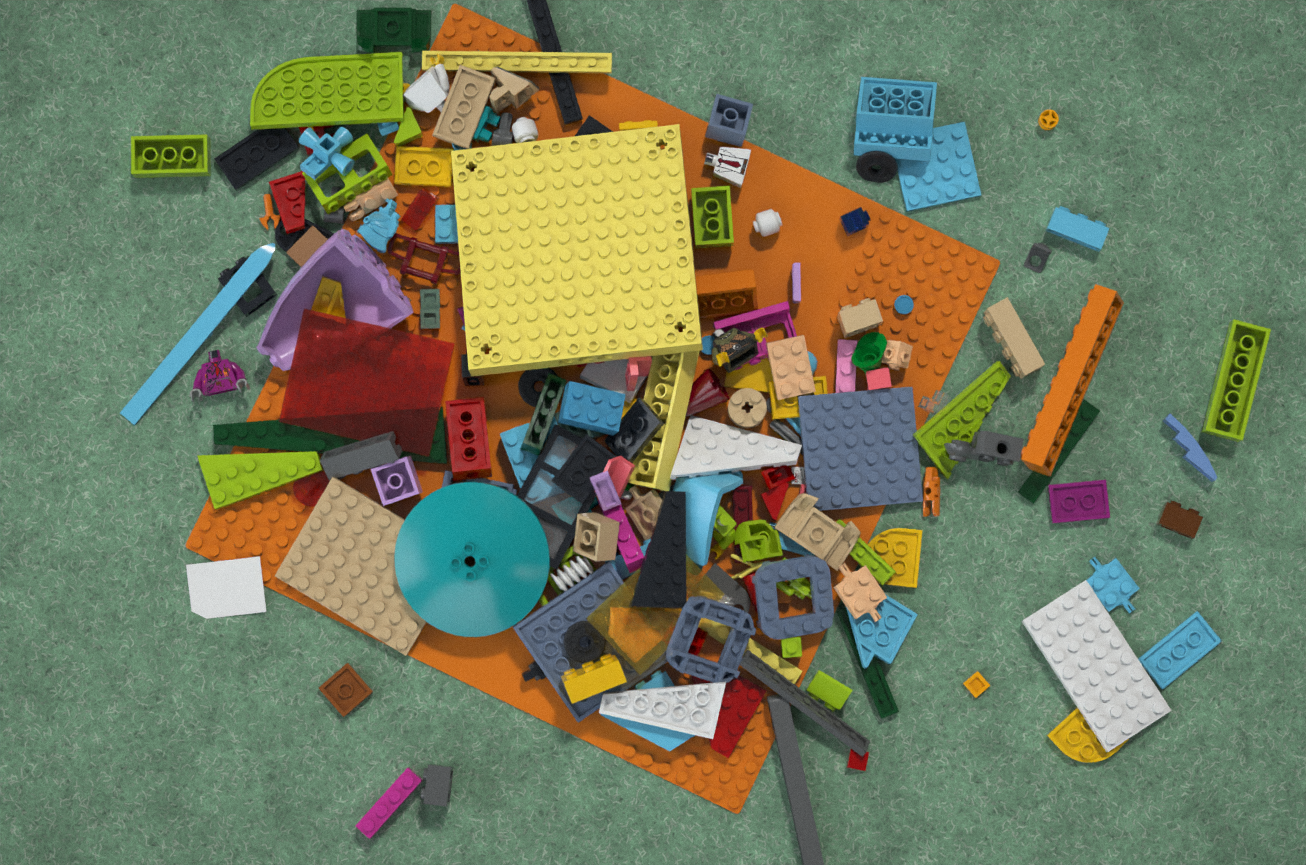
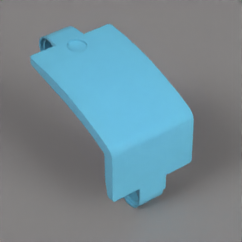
[673,471,743,575]

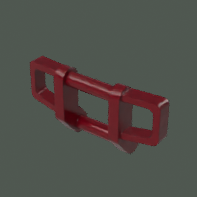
[388,233,461,285]

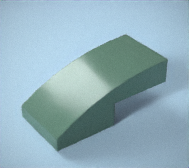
[420,289,440,329]

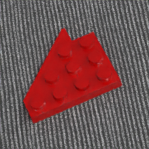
[691,675,766,758]

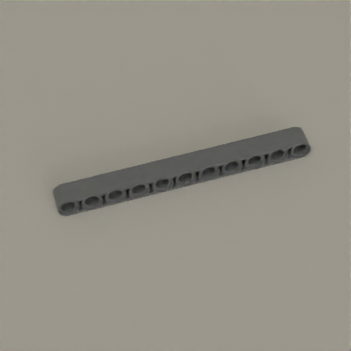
[767,694,824,865]

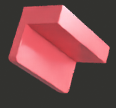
[625,356,652,391]
[594,456,635,498]

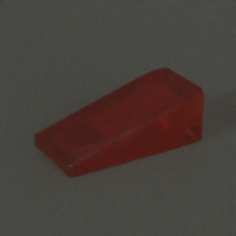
[401,188,439,231]

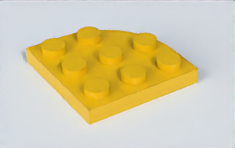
[860,528,923,588]
[1047,708,1129,763]

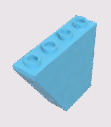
[600,670,695,751]

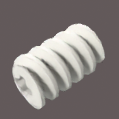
[550,556,594,592]

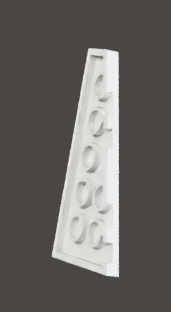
[599,682,726,739]

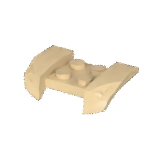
[774,493,861,571]

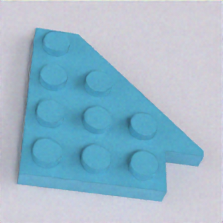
[846,594,918,668]

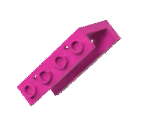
[713,301,797,371]

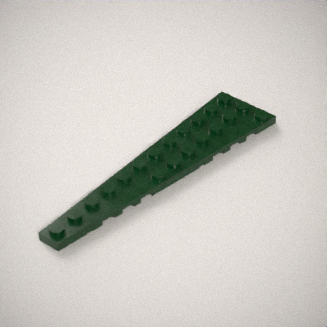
[213,406,447,464]

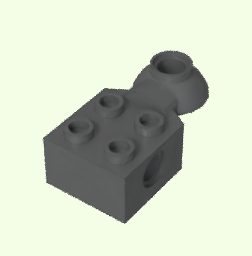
[944,431,1024,466]

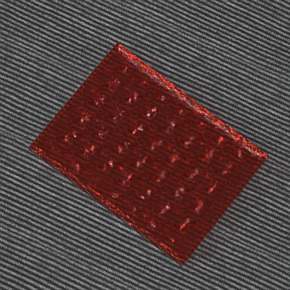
[279,308,455,456]

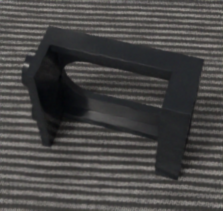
[218,256,278,317]

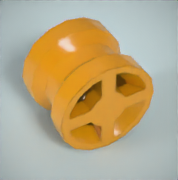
[1038,109,1059,131]

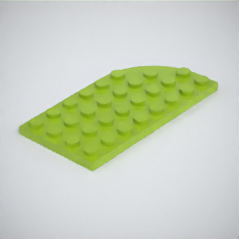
[250,52,404,130]

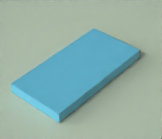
[1138,611,1222,690]

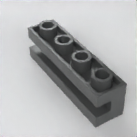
[320,431,402,480]

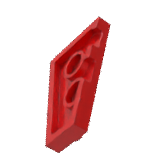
[269,171,306,234]

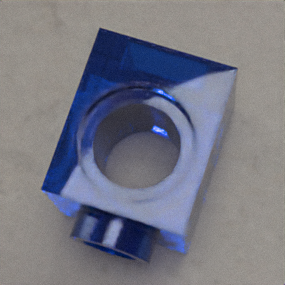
[839,207,871,237]

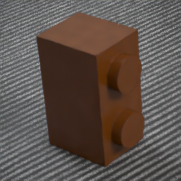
[1156,501,1203,539]

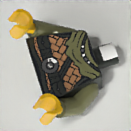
[712,328,768,373]

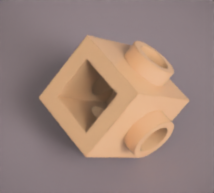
[882,340,913,370]

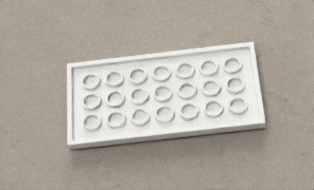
[1022,580,1172,752]

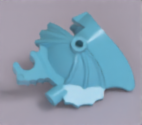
[357,199,401,253]

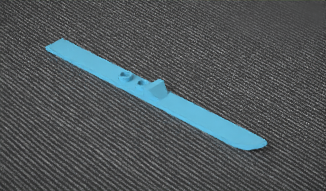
[120,243,275,425]

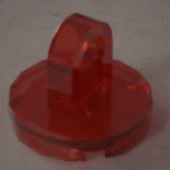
[293,471,330,507]

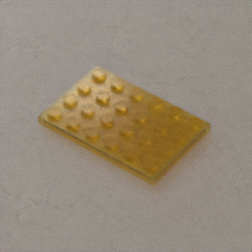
[586,555,725,675]

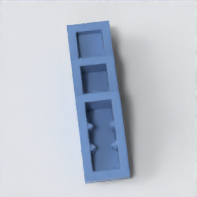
[1163,414,1217,482]

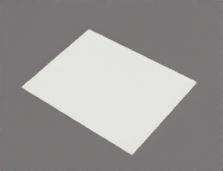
[186,556,266,619]

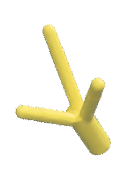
[731,554,766,579]

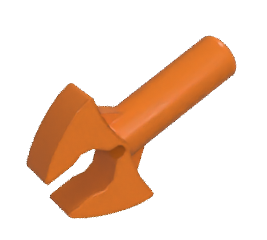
[259,194,281,230]

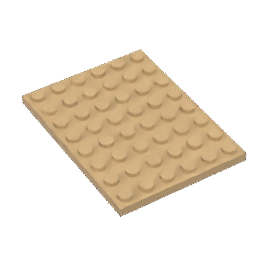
[275,477,427,656]

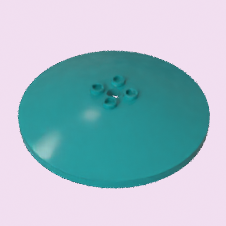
[394,482,550,637]

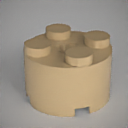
[728,388,767,429]

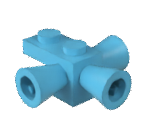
[299,127,355,180]

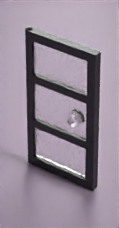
[517,424,617,570]

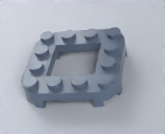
[752,554,834,639]
[666,596,756,683]

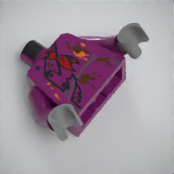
[190,350,250,402]

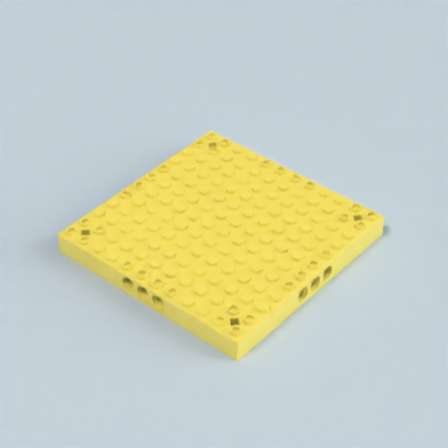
[451,124,703,376]

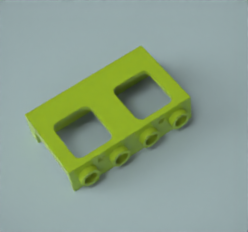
[302,134,393,214]

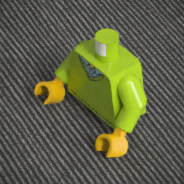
[709,505,737,559]

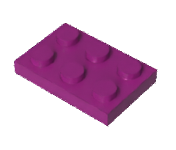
[1048,480,1110,524]

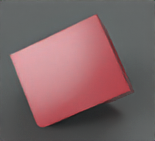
[866,368,892,390]

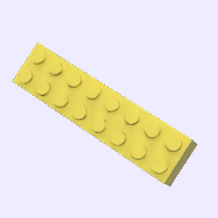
[628,351,700,491]

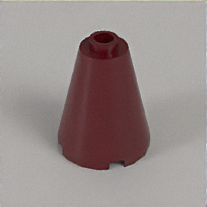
[685,368,730,417]

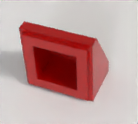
[846,748,869,771]

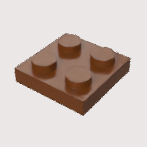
[319,663,373,717]

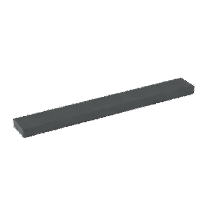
[739,650,870,756]

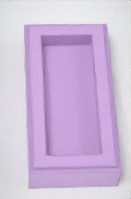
[792,263,801,303]
[590,470,621,511]

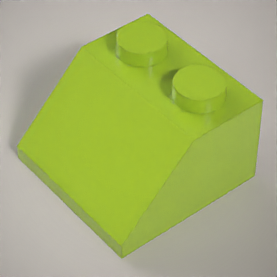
[806,670,852,711]

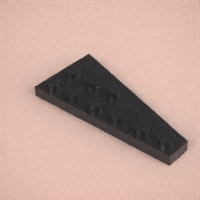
[629,491,687,609]

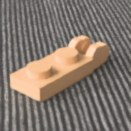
[344,178,398,221]

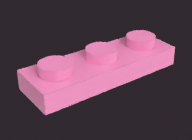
[835,339,857,393]

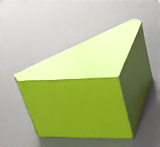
[394,107,423,146]

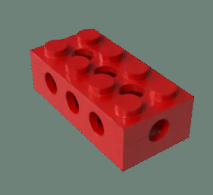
[445,397,492,481]

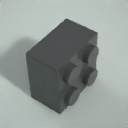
[421,764,454,806]

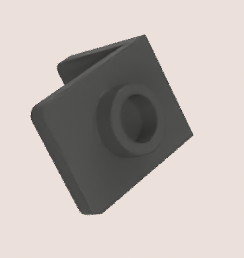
[1024,243,1052,273]

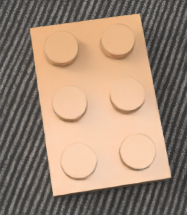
[766,335,816,400]

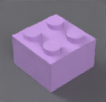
[371,456,423,506]

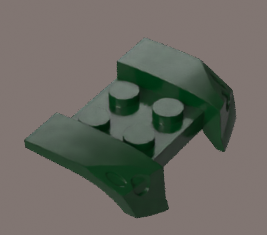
[356,7,432,54]

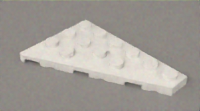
[670,415,802,480]

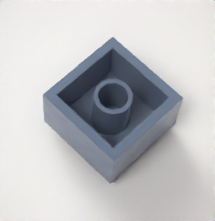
[705,94,753,147]

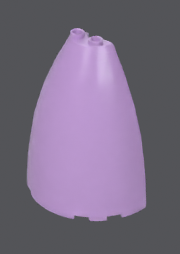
[257,229,413,371]

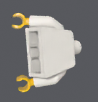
[403,54,450,113]

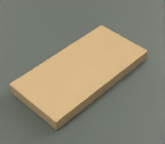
[433,65,496,149]

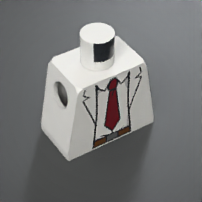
[704,147,751,188]

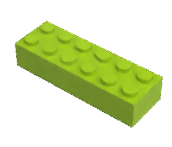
[1201,319,1271,442]

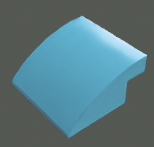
[854,77,937,161]

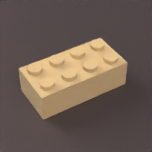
[983,297,1045,379]

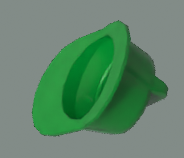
[851,332,887,374]

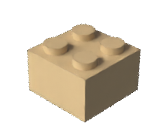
[837,298,883,338]
[573,512,619,561]

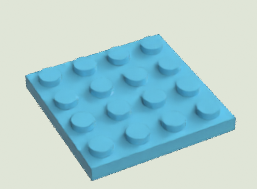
[895,122,981,212]

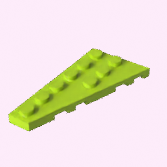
[913,361,1011,479]
[197,452,324,510]

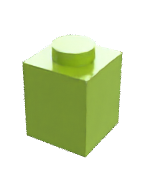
[781,637,802,658]

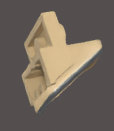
[489,67,540,114]

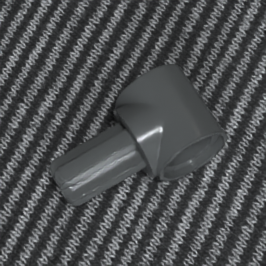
[491,112,513,146]
[324,186,345,224]

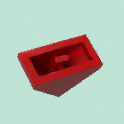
[760,465,795,491]
[760,483,789,521]

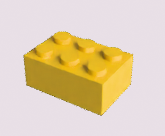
[561,654,627,704]

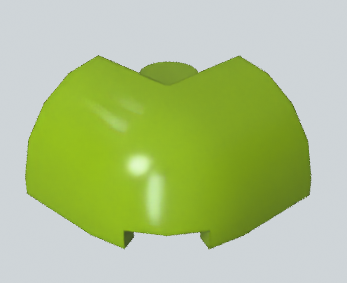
[735,520,783,562]

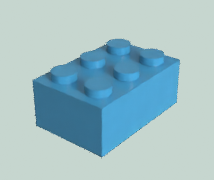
[558,381,626,436]

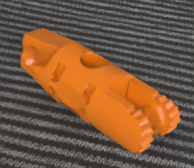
[923,467,940,517]

